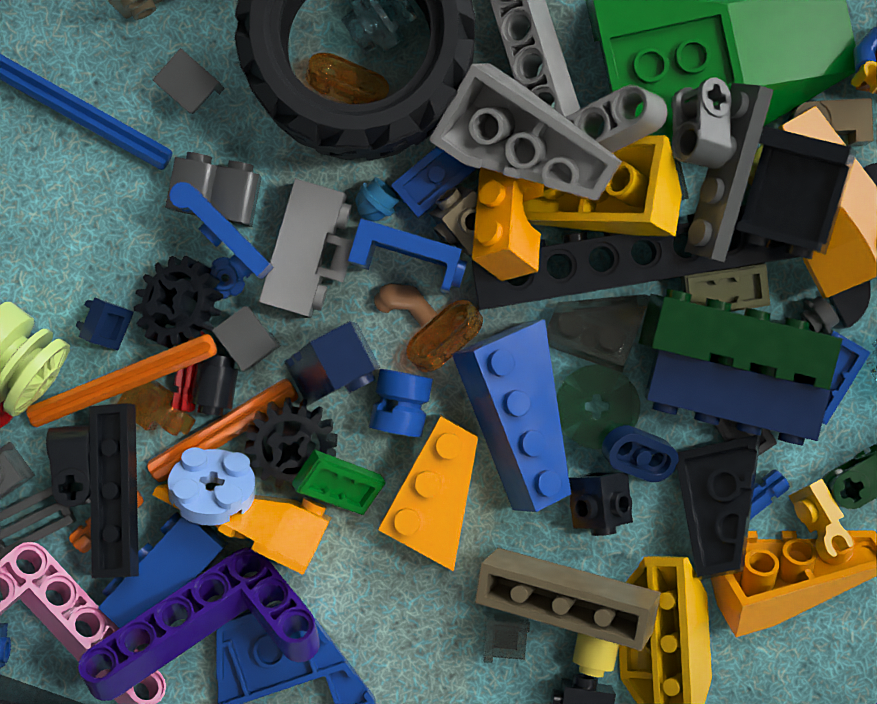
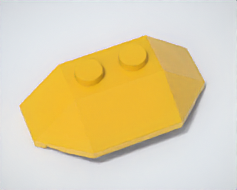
[619,556,712,704]

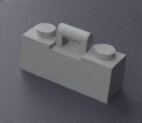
[259,178,354,317]

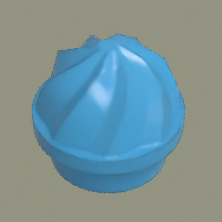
[355,177,399,221]

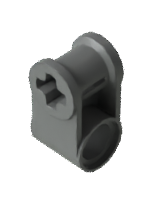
[671,77,732,169]

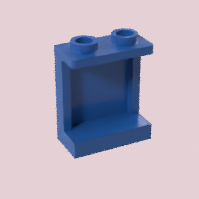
[348,219,468,294]

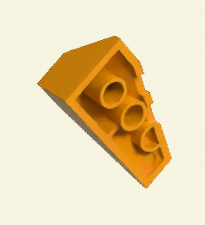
[711,530,877,637]

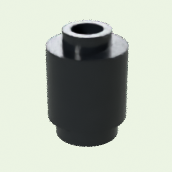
[190,355,238,416]

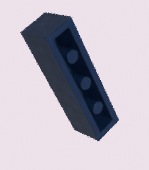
[644,349,830,446]

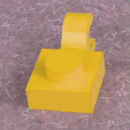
[789,479,854,560]

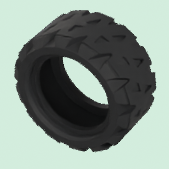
[235,0,475,160]

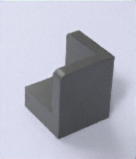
[153,48,225,114]
[212,306,281,371]

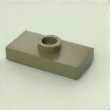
[680,263,770,312]

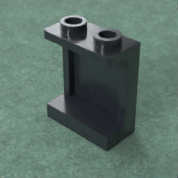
[734,126,857,260]

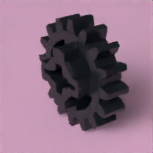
[133,256,223,349]
[244,397,338,490]

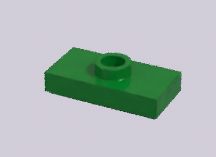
[292,449,386,515]

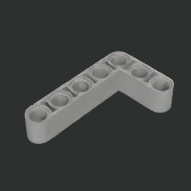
[490,0,667,153]

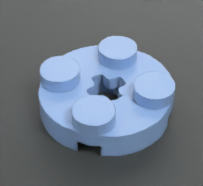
[168,447,255,525]

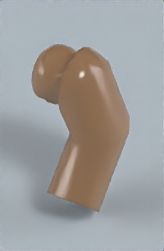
[374,283,438,327]

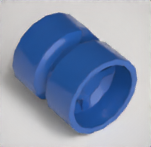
[369,369,433,437]

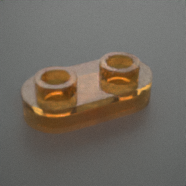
[305,53,389,104]
[406,300,483,372]

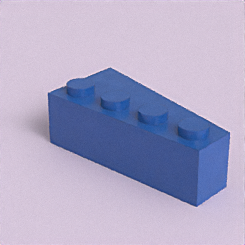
[452,319,571,512]

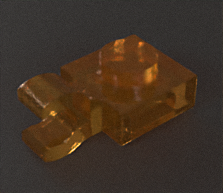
[117,380,196,436]

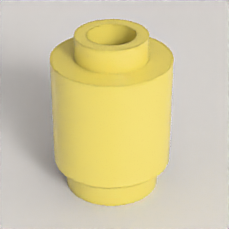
[572,633,619,677]

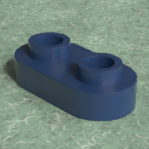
[602,425,679,482]

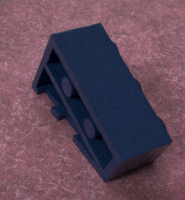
[284,321,381,405]

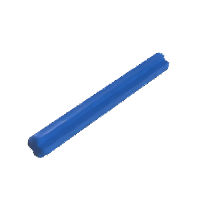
[0,54,173,170]

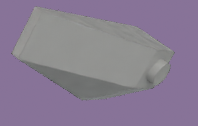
[429,63,622,200]

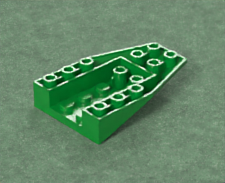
[586,0,856,150]

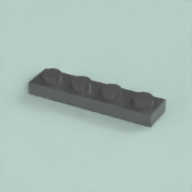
[684,83,774,262]

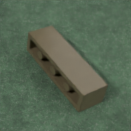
[475,548,661,651]

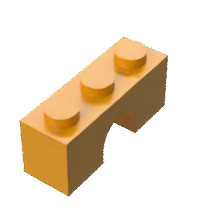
[472,168,544,281]

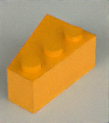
[378,414,478,571]

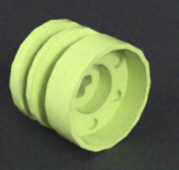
[0,301,70,417]

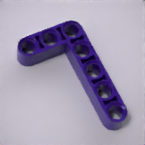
[78,547,320,701]

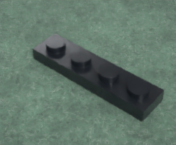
[89,403,139,578]

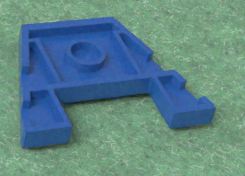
[216,596,376,704]

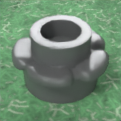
[800,296,839,335]

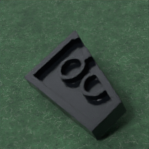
[676,435,760,580]

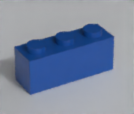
[98,512,228,628]

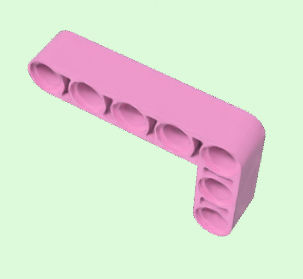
[0,542,166,704]

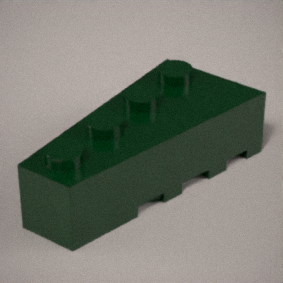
[638,288,843,390]

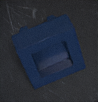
[76,297,134,350]

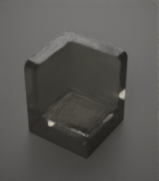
[482,612,530,663]

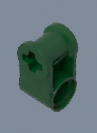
[822,444,877,509]

